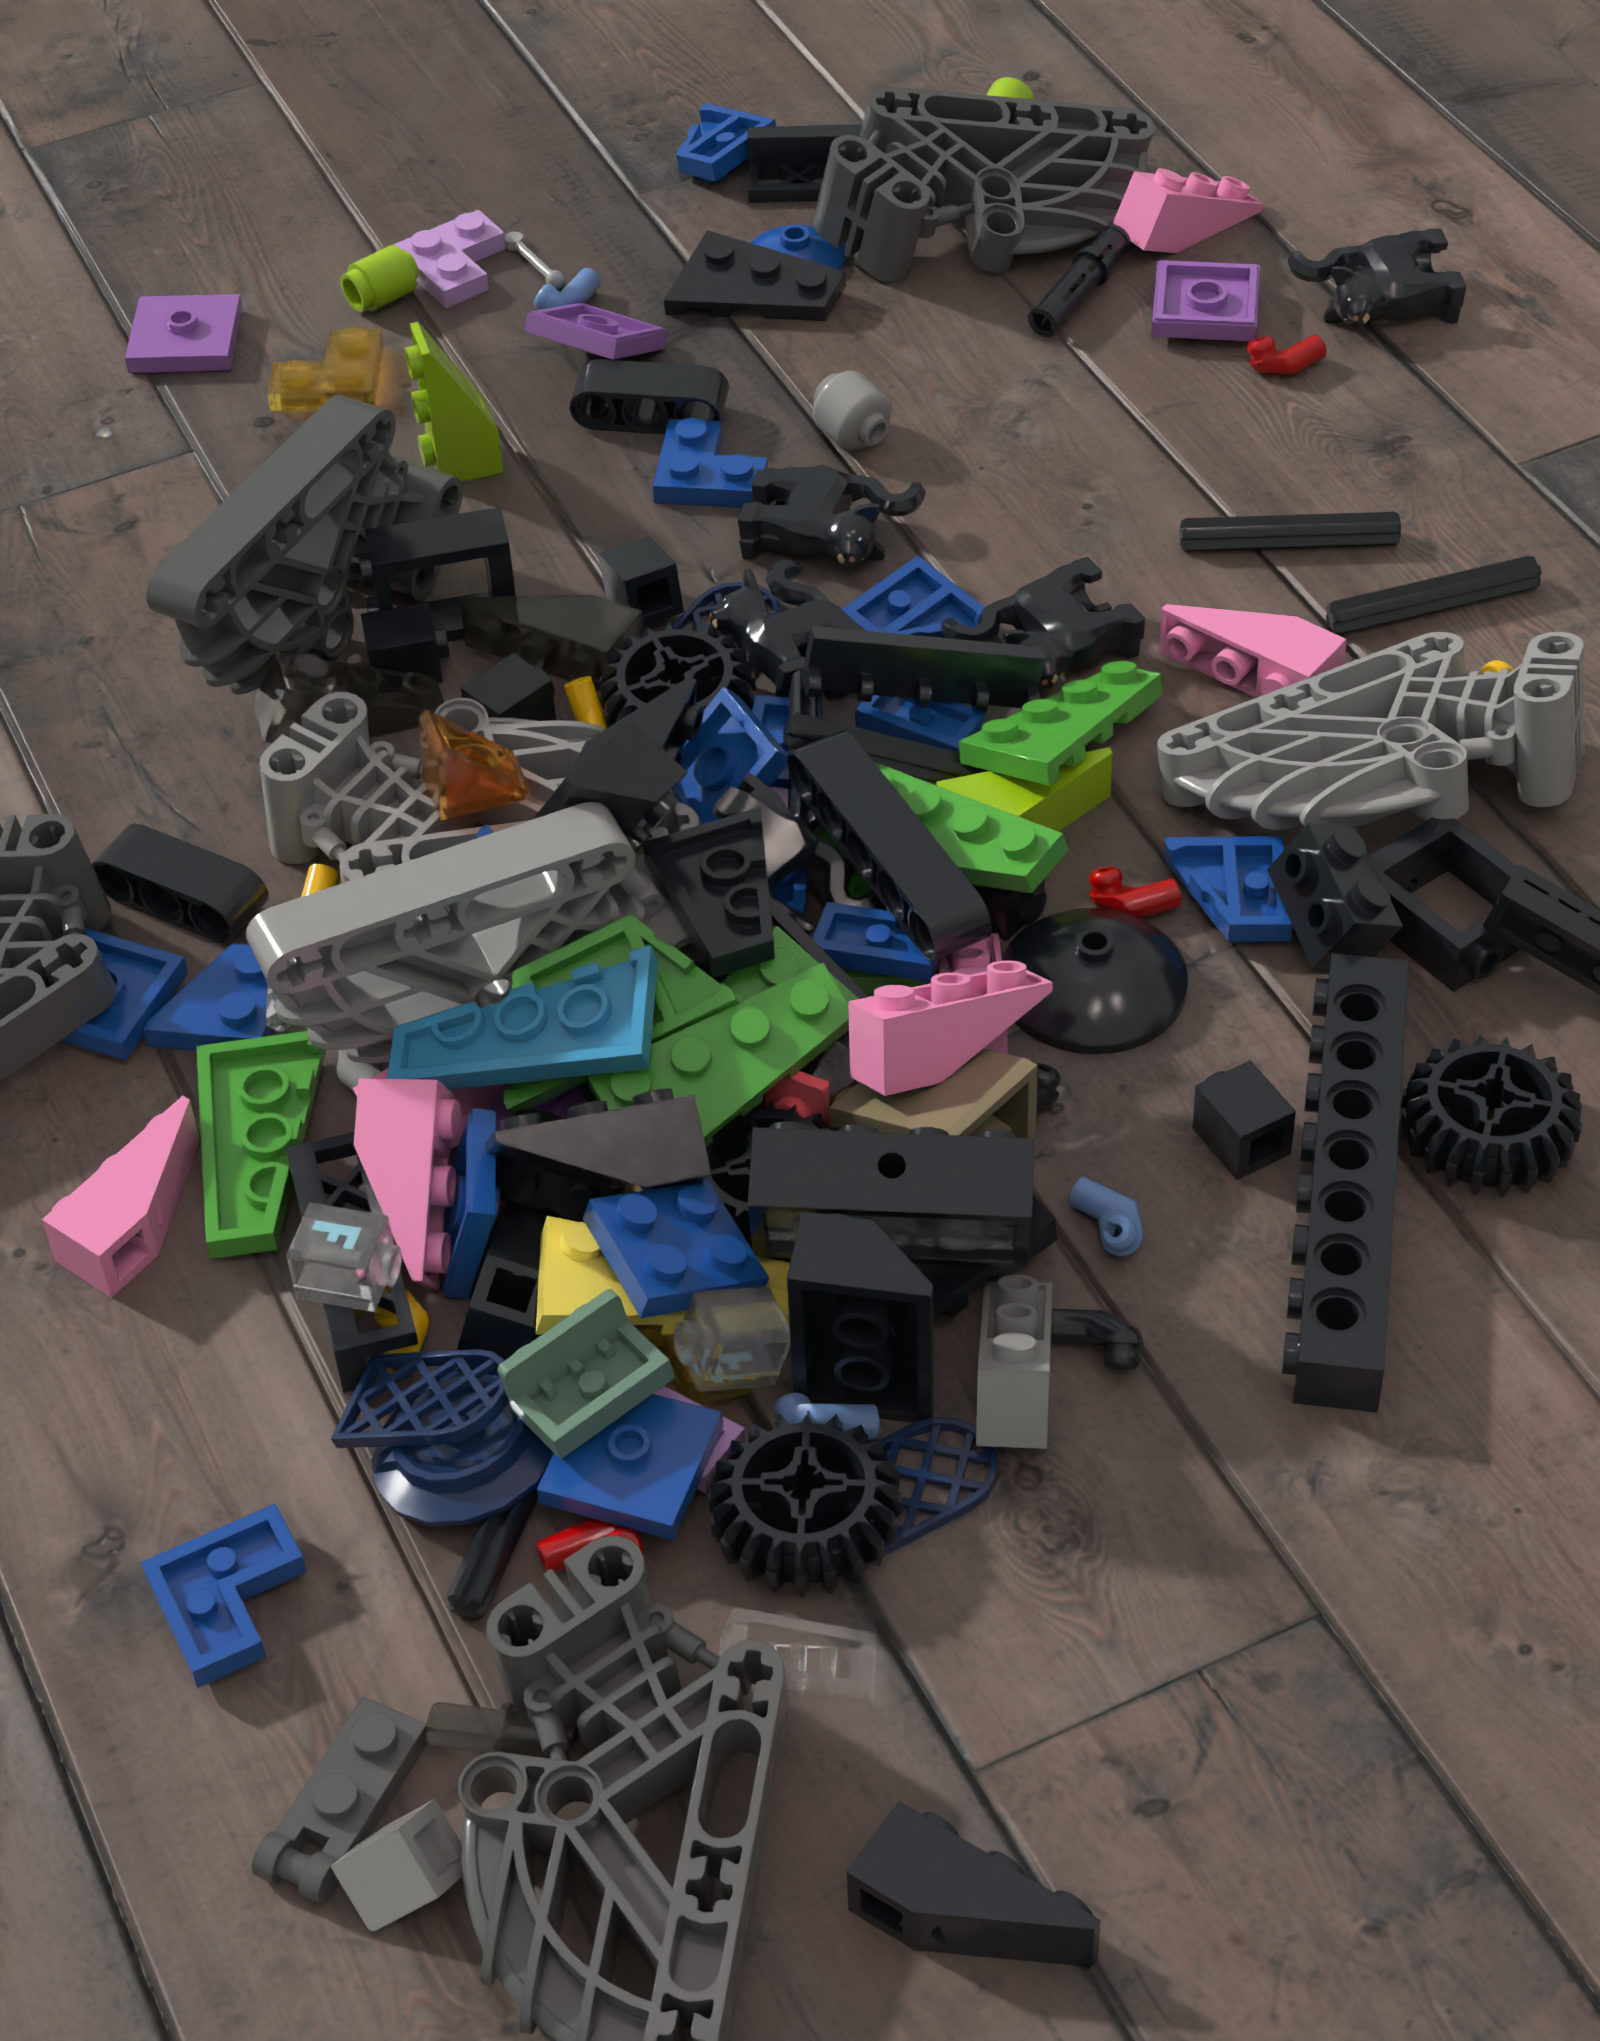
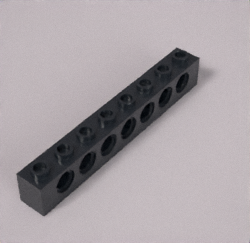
[1282,953,1409,1413]

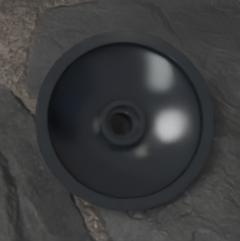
[1002,908,1188,1054]

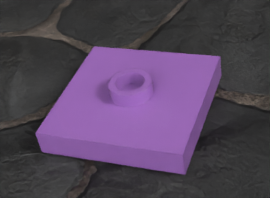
[1151,260,1260,341]
[125,294,243,373]
[524,302,668,360]

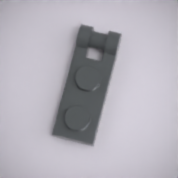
[252,1696,430,1905]

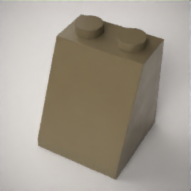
[829,1048,1038,1153]

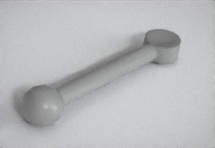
[505,232,565,290]

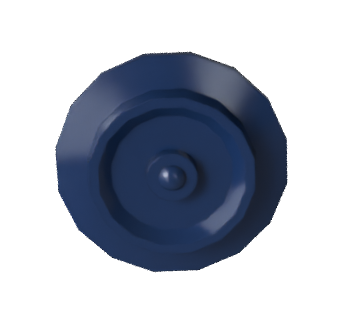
[371,1364,554,1527]

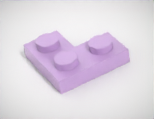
[393,210,506,308]

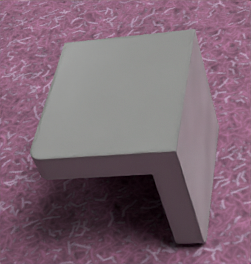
[330,1799,463,1931]

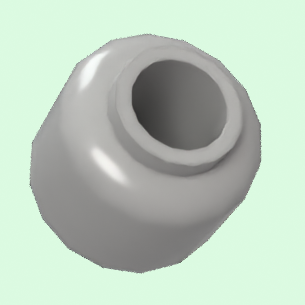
[812,370,892,451]

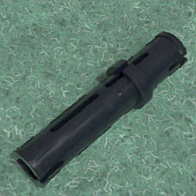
[1028,224,1131,337]

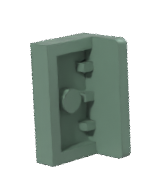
[497,1289,675,1460]

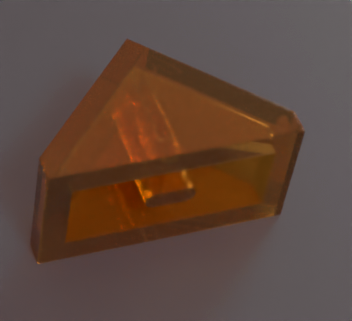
[419,710,532,820]

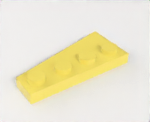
[536,1216,790,1334]

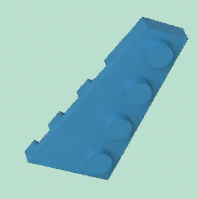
[387,945,658,1090]

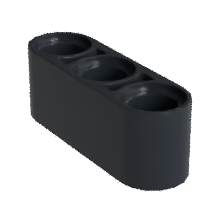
[569,359,729,434]
[92,823,269,943]

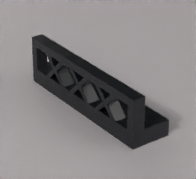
[747,124,862,203]
[1482,864,1600,995]
[286,1132,418,1393]

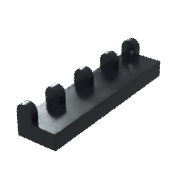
[802,626,1045,713]

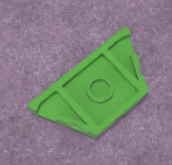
[503,914,739,1116]

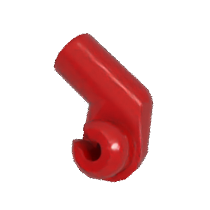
[1247,335,1327,375]
[1088,866,1182,919]
[535,1518,644,1574]

